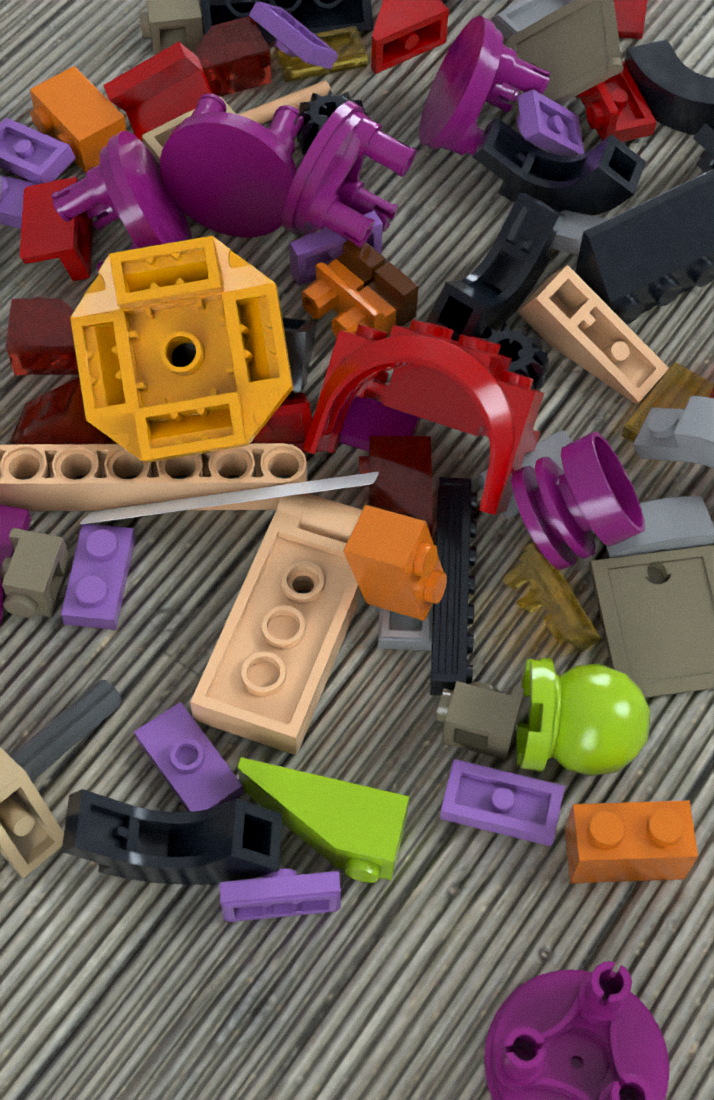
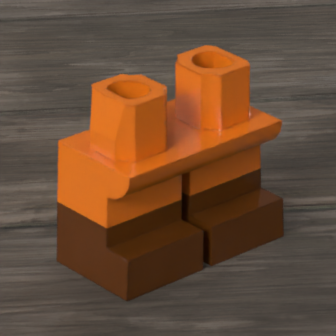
[302,240,419,338]

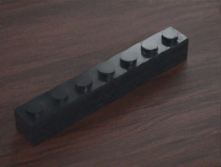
[430,477,477,696]

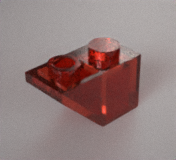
[194,16,271,97]

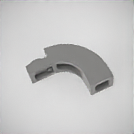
[633,396,714,469]

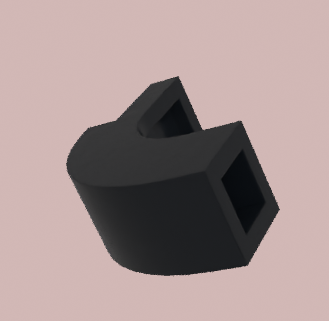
[624,39,714,135]
[473,117,646,216]
[426,193,566,341]
[61,789,282,885]

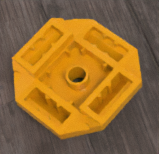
[70,236,294,463]

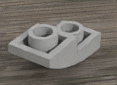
[606,496,714,558]

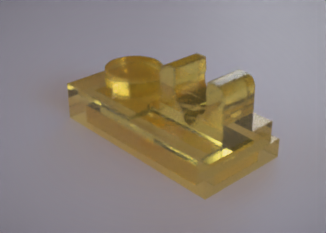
[504,542,601,651]

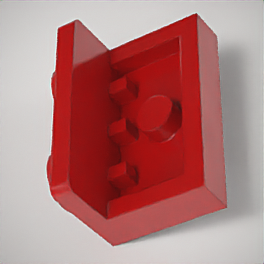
[575,61,656,142]

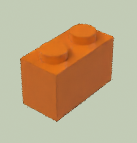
[29,66,127,173]
[343,505,447,621]
[564,800,698,884]

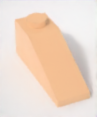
[516,265,669,404]

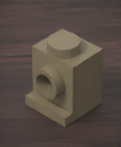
[139,0,204,55]
[0,528,71,618]
[435,681,525,760]

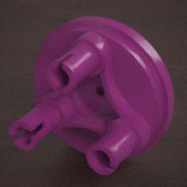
[419,16,550,156]
[160,93,304,237]
[282,101,417,248]
[51,131,192,271]
[483,961,669,1100]

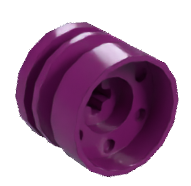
[511,432,645,571]

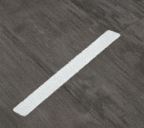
[80,472,379,524]

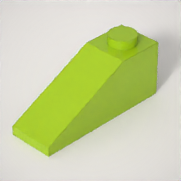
[238,757,409,883]

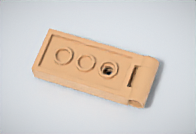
[190,493,363,755]

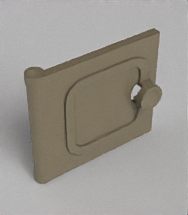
[508,0,623,121]
[589,545,714,698]

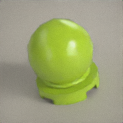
[516,658,650,776]

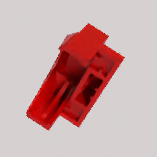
[302,319,544,515]

